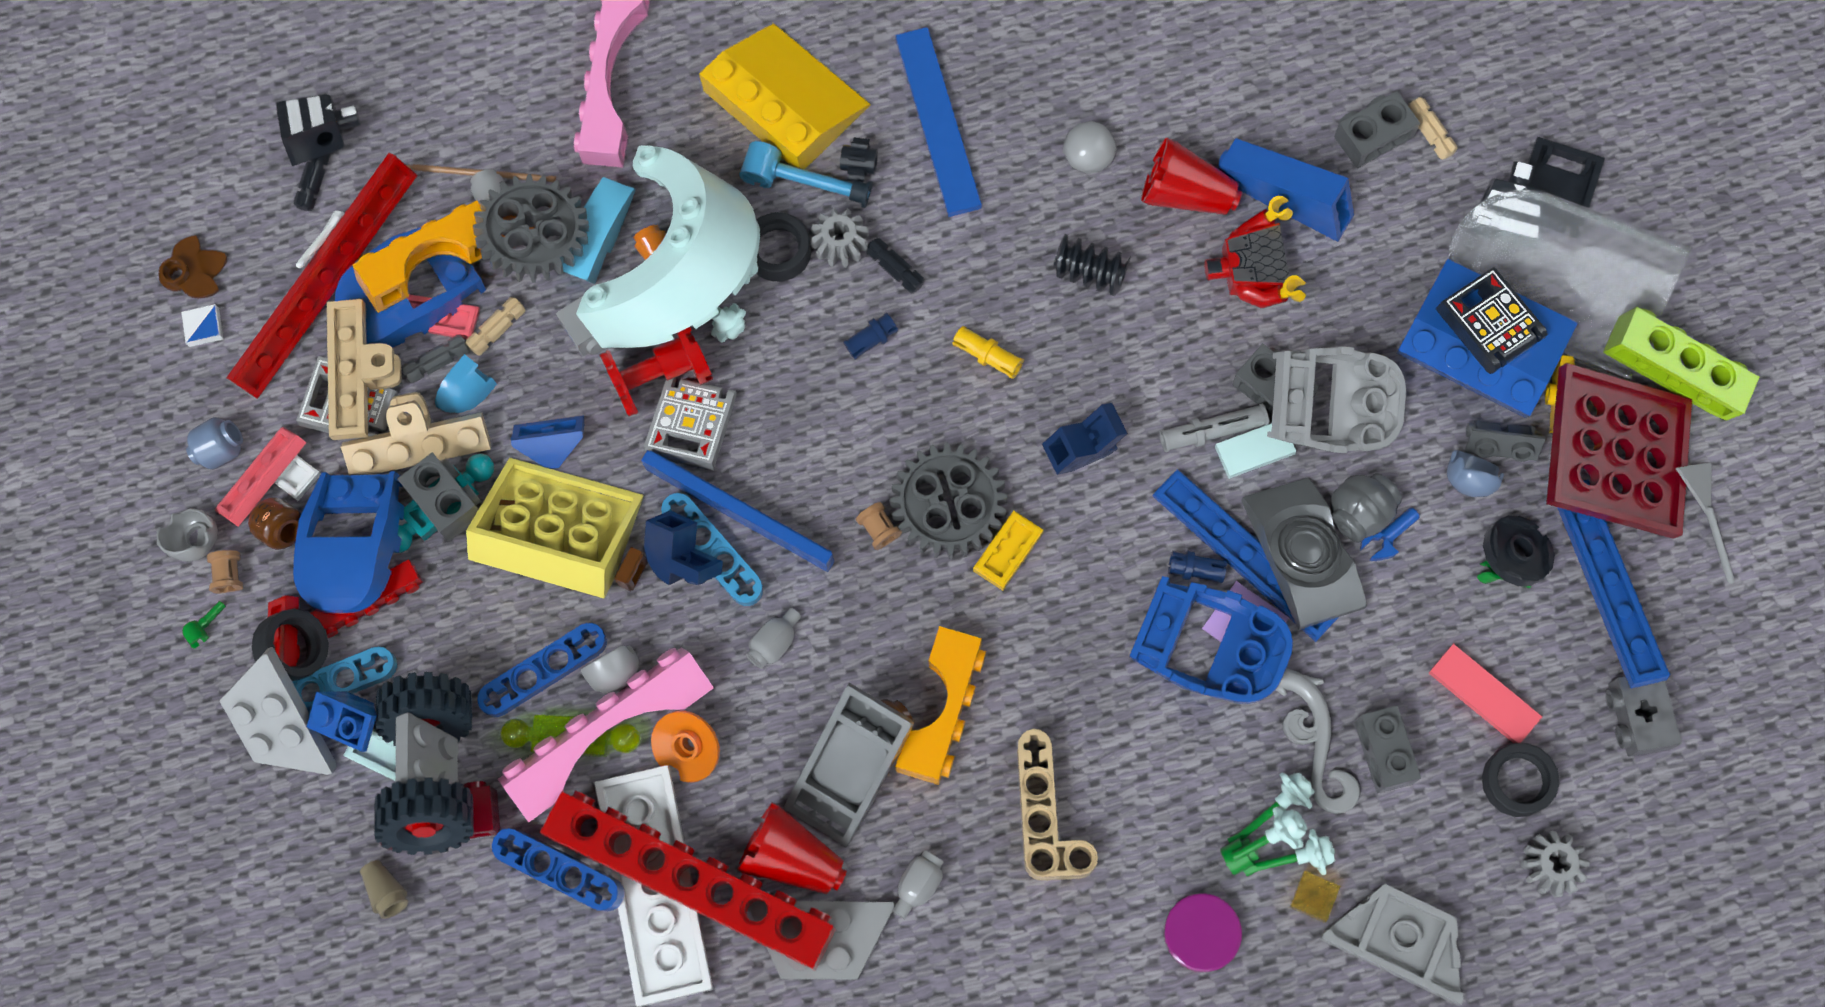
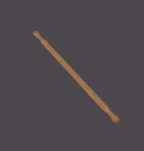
[407,164,556,182]

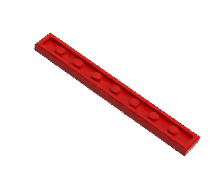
[226,153,418,399]

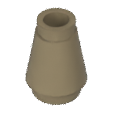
[360,860,408,919]

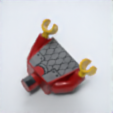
[1204,196,1306,308]

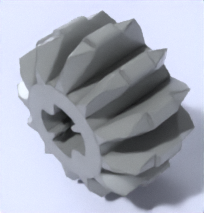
[810,207,869,268]
[1521,831,1590,898]

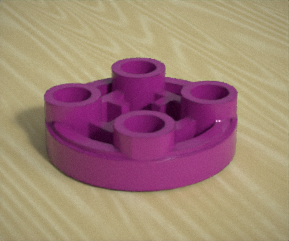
[1164,894,1242,972]

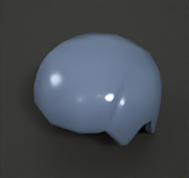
[1447,450,1504,497]

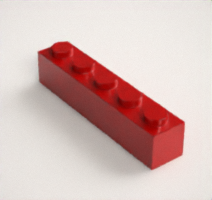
[310,559,423,638]

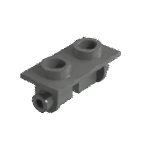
[1465,420,1546,462]

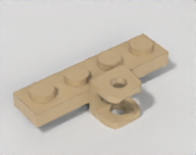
[327,299,402,440]
[341,392,491,475]

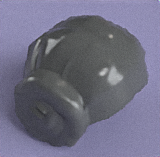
[1331,473,1402,543]

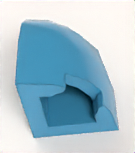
[435,354,497,413]

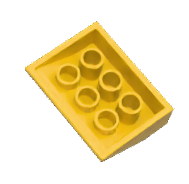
[699,23,870,170]

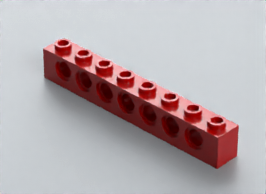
[540,790,836,971]

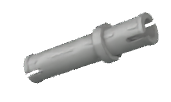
[1159,403,1269,452]

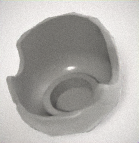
[1063,121,1117,174]
[156,508,218,562]
[581,646,640,694]

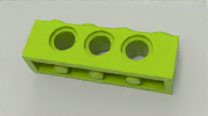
[1603,307,1760,421]

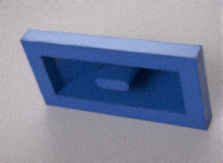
[511,415,585,469]

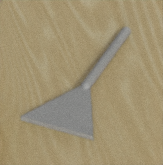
[1676,463,1735,584]

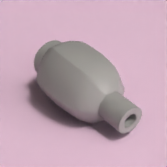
[746,608,801,669]
[892,850,944,919]

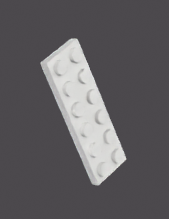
[595,765,714,1007]

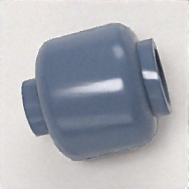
[186,417,243,469]

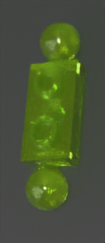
[500,715,640,757]

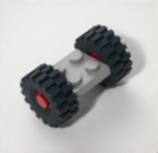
[374,672,474,855]

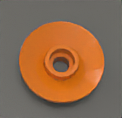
[651,710,720,782]

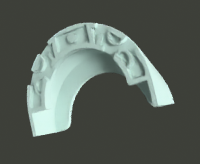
[576,146,760,348]

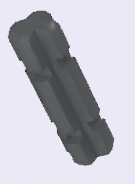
[402,335,469,383]

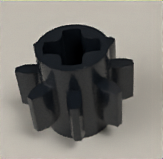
[840,137,878,182]

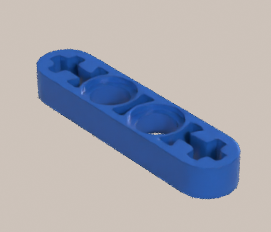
[477,623,607,717]
[492,828,625,912]

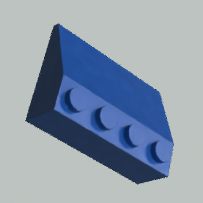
[1397,259,1578,418]

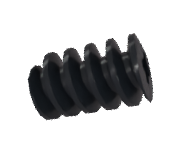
[1053,234,1131,296]

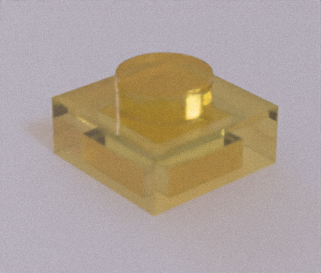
[1289,871,1340,923]

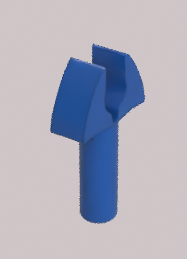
[1360,508,1420,561]

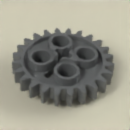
[473,174,589,283]
[890,443,1007,559]

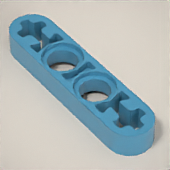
[661,493,763,606]
[292,647,397,712]

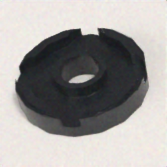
[1483,515,1555,586]

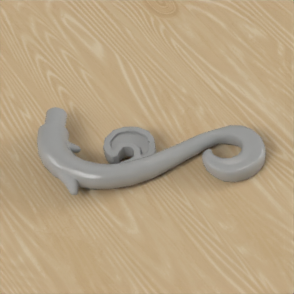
[1275,668,1360,814]

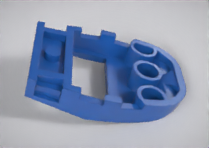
[335,227,486,348]
[293,471,404,613]
[1130,576,1293,704]

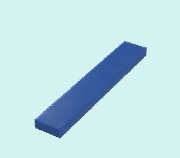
[895,27,982,217]
[641,450,834,572]
[1153,469,1339,642]
[1557,479,1670,689]

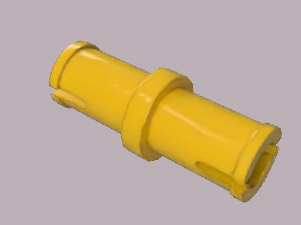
[952,326,1024,379]

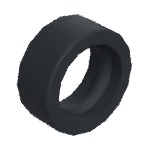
[756,212,811,282]
[251,609,329,681]
[1481,743,1560,817]

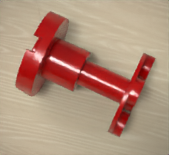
[600,327,713,417]

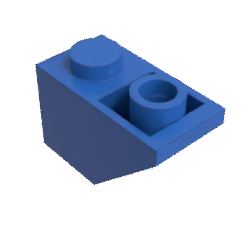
[307,691,377,752]

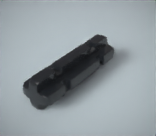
[293,153,330,211]
[866,238,925,294]

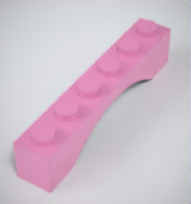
[574,0,650,167]
[498,647,714,822]

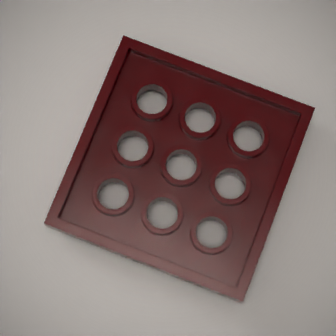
[1546,363,1692,539]

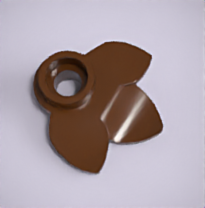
[159,235,227,299]

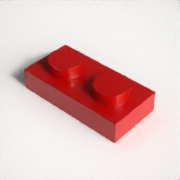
[267,595,300,667]

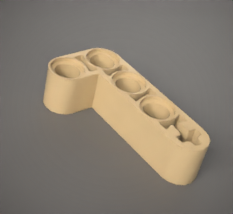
[1017,729,1098,881]

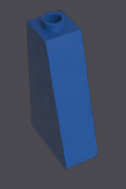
[1218,138,1354,242]

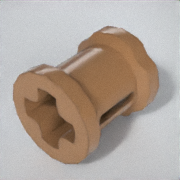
[856,502,902,550]
[207,550,243,594]

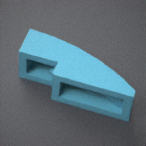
[562,177,636,284]

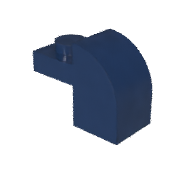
[1042,403,1128,475]
[644,511,723,585]

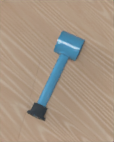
[739,141,873,208]

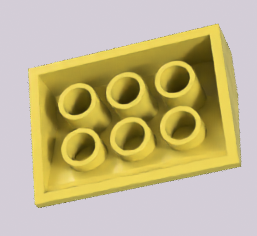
[466,458,643,598]

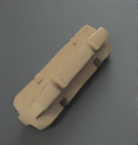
[1409,97,1457,160]
[466,297,525,356]

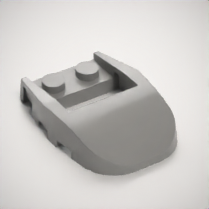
[1267,346,1406,453]

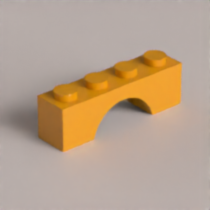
[352,200,482,313]
[895,626,987,785]

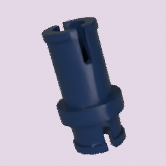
[843,312,899,360]
[1168,550,1227,583]

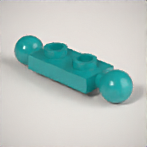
[398,454,494,553]

